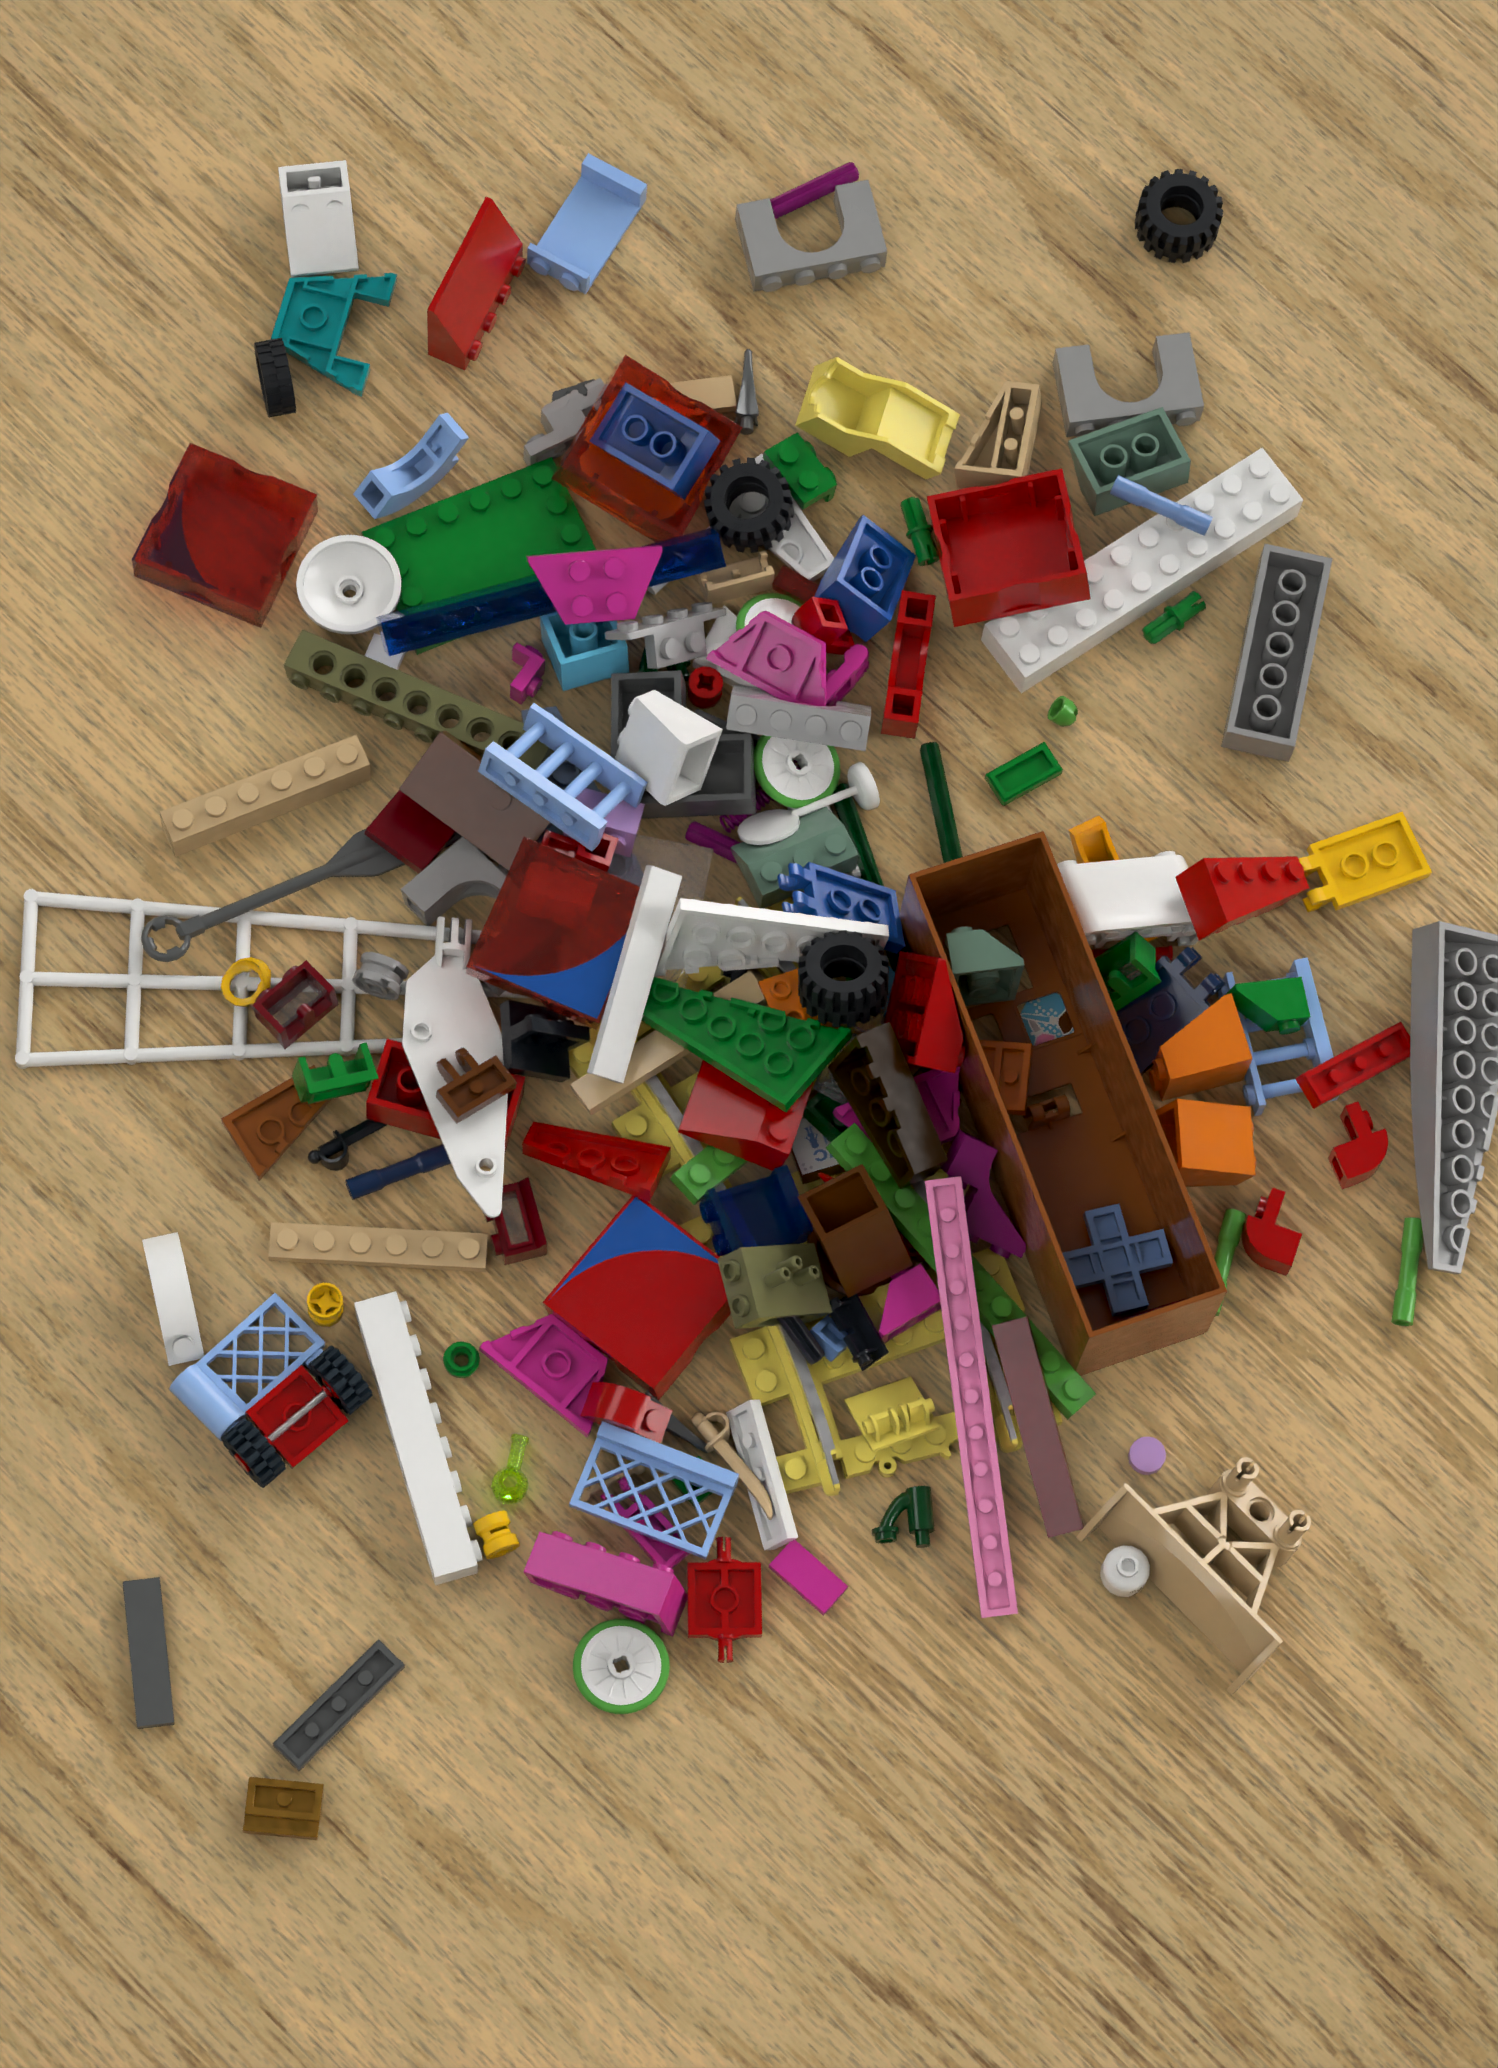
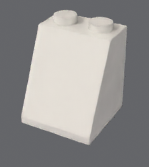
[615,690,723,806]

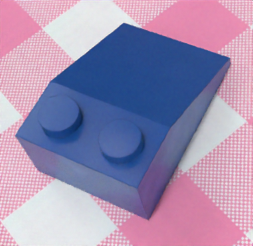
[590,382,720,500]
[814,515,916,642]

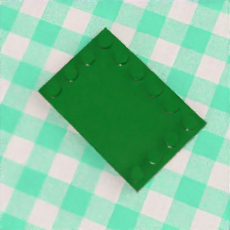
[362,457,596,655]

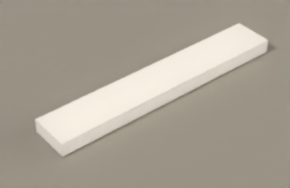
[587,865,682,1083]

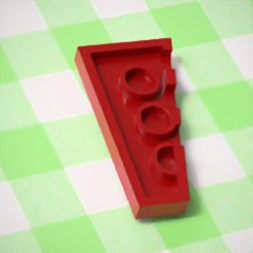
[522,1121,671,1202]

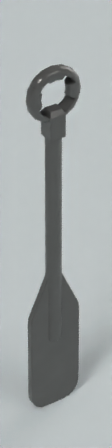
[141,828,462,962]

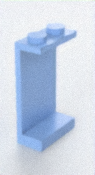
[527,153,647,294]

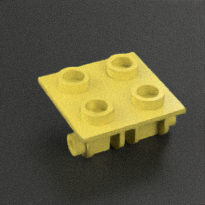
[844,1376,940,1452]

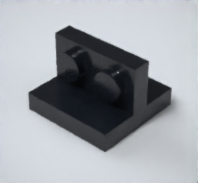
[500,1000,590,1082]

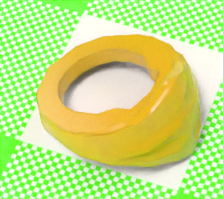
[221,957,271,1007]

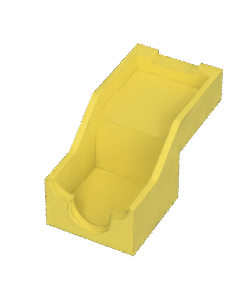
[795,357,960,480]

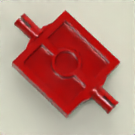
[687,1537,762,1663]

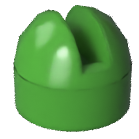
[1048,696,1078,727]

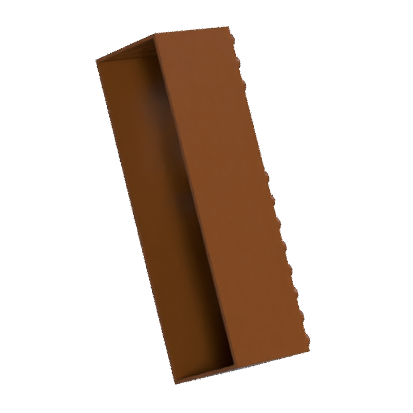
[899,831,1227,1376]

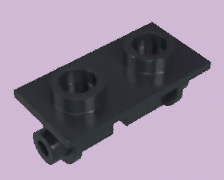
[828,1294,889,1371]

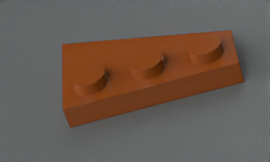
[221,1065,332,1181]

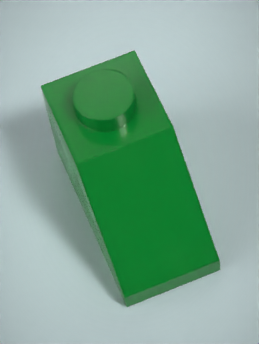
[1225,977,1311,1035]

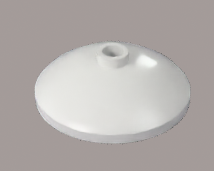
[296,535,401,634]

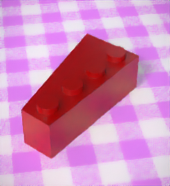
[1175,856,1309,941]

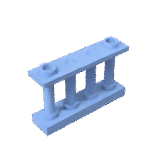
[478,703,648,851]
[1218,957,1339,1116]

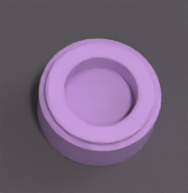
[1128,1437,1166,1475]

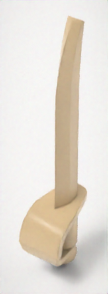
[692,1412,773,1520]

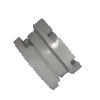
[352,952,409,1000]

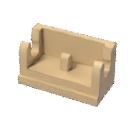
[697,550,775,604]

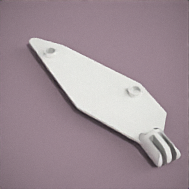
[402,916,508,1218]

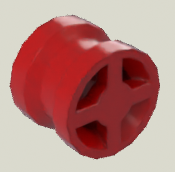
[688,666,723,709]

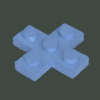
[1062,1204,1173,1317]

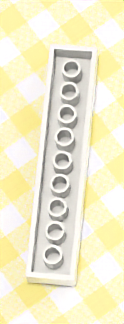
[981,448,1303,693]

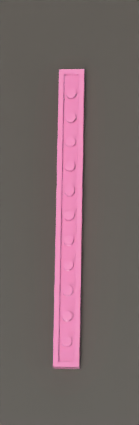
[925,1176,1018,1618]

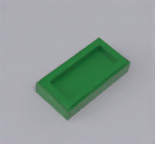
[984,742,1063,806]

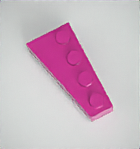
[523,1531,687,1637]

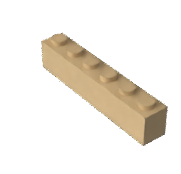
[160,734,371,857]

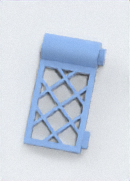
[169,1293,326,1441]

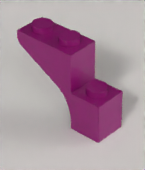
[940,1129,1026,1259]

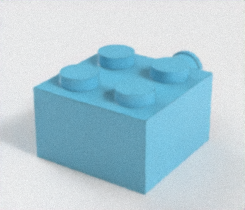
[539,609,629,691]

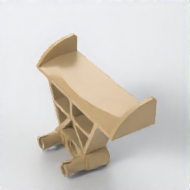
[1076,1457,1311,1695]

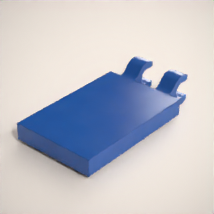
[777,862,905,954]

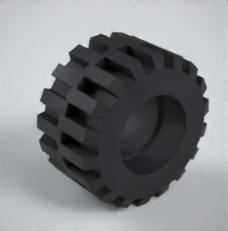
[1135,169,1223,263]
[704,457,794,553]
[798,930,889,1028]

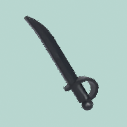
[308,1119,387,1171]

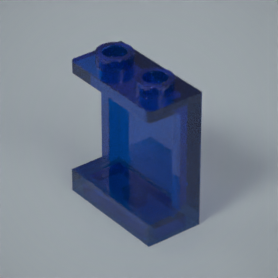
[699,1165,813,1257]

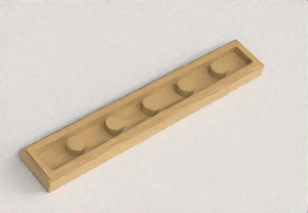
[570,971,767,1116]

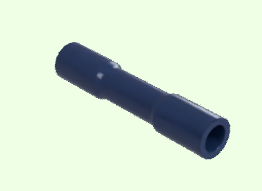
[345,1144,451,1200]

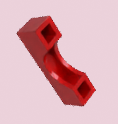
[880,590,936,739]

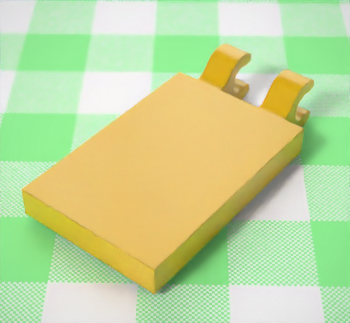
[1298,811,1432,912]

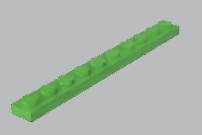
[826,1123,1096,1420]

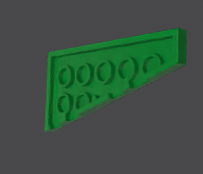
[641,977,852,1112]

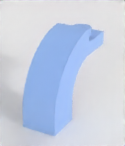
[353,413,469,519]

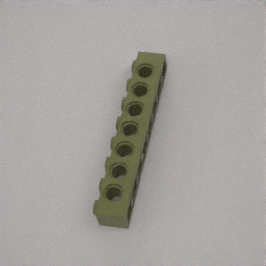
[284,629,554,770]

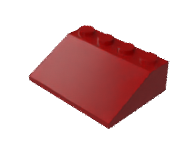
[427,197,526,370]
[884,951,965,1074]
[678,1060,814,1173]

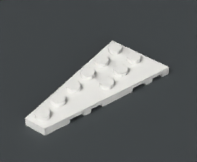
[654,898,889,977]

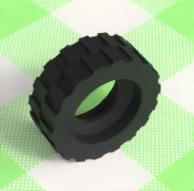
[254,338,296,418]

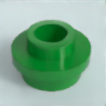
[443,1342,480,1378]

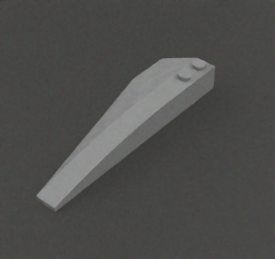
[1410,921,1498,1275]

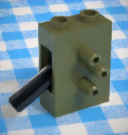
[717,1243,832,1365]

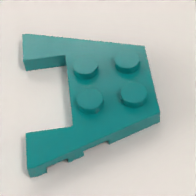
[271,273,397,397]

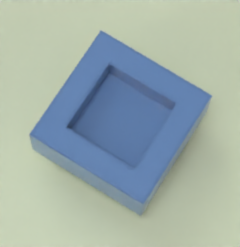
[810,1315,848,1362]

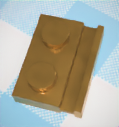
[243,1777,324,1840]

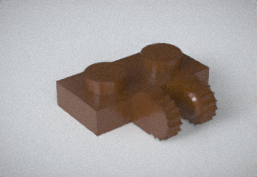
[436,1047,517,1124]

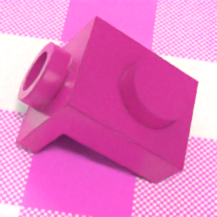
[510,642,545,705]

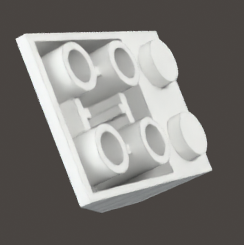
[278,160,359,277]

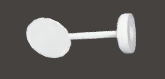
[737,762,880,845]

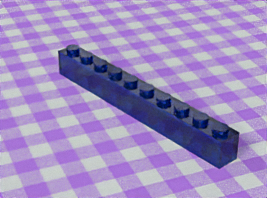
[376,528,726,656]

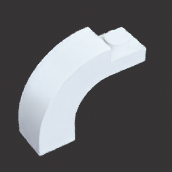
[142,1232,204,1366]

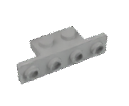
[605,602,726,669]

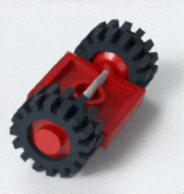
[221,1345,373,1488]

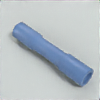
[1110,475,1213,536]

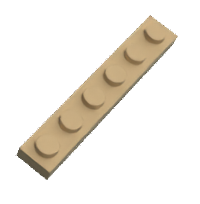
[268,1222,488,1272]

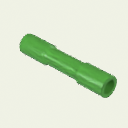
[1214,1209,1246,1316]
[1391,1217,1424,1326]

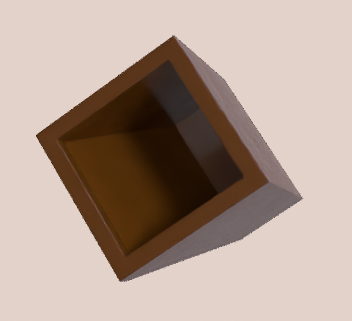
[797,1164,913,1298]

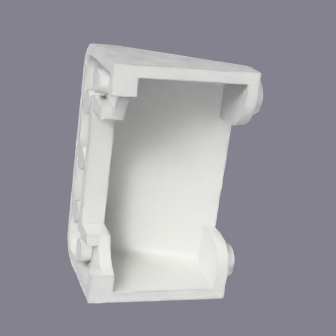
[1057,851,1198,949]

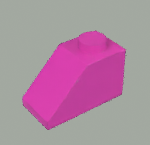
[879,1263,941,1343]

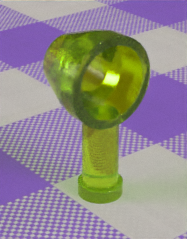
[492,1434,529,1504]

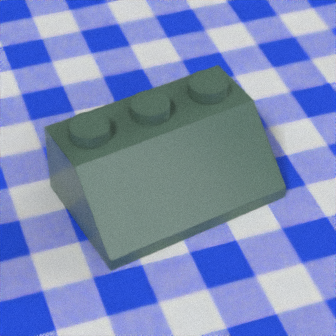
[1068,407,1191,516]
[730,807,859,909]
[943,927,1024,1006]

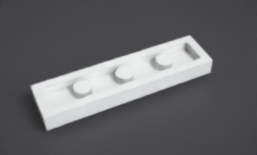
[726,1399,798,1551]

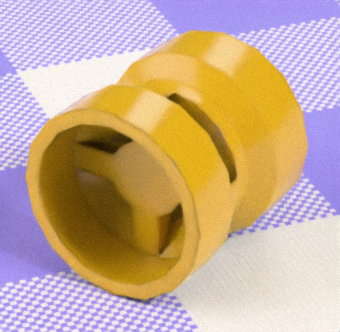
[307,1283,344,1327]
[473,1510,520,1559]

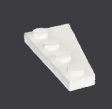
[729,454,834,584]

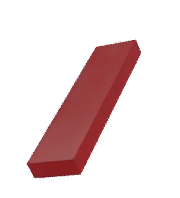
[1295,1022,1410,1109]

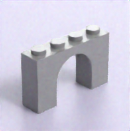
[735,180,887,292]
[1052,332,1204,437]
[726,684,871,751]
[401,837,562,996]

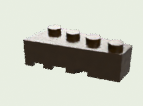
[828,1022,948,1189]

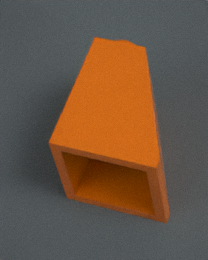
[1149,993,1253,1101]
[1155,1099,1257,1187]

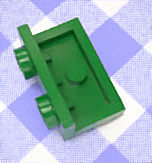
[762,432,837,510]

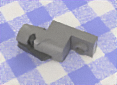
[524,378,613,466]

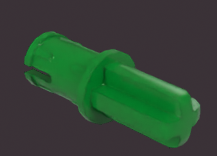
[900,497,939,566]
[1142,591,1206,644]

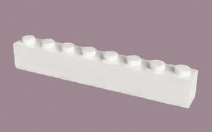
[354,1291,483,1585]

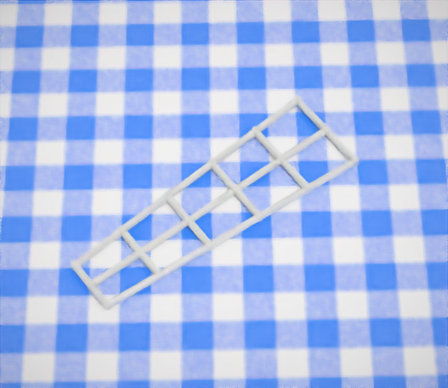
[15,889,571,1069]

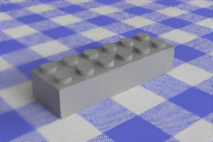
[1221,544,1332,762]

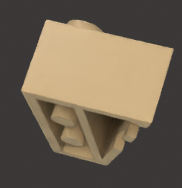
[954,381,1042,488]

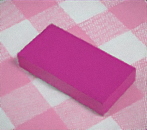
[768,1540,848,1616]

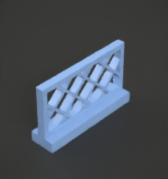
[569,1421,739,1560]

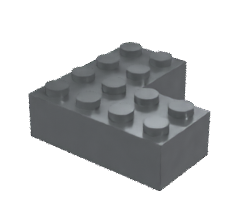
[611,670,756,819]

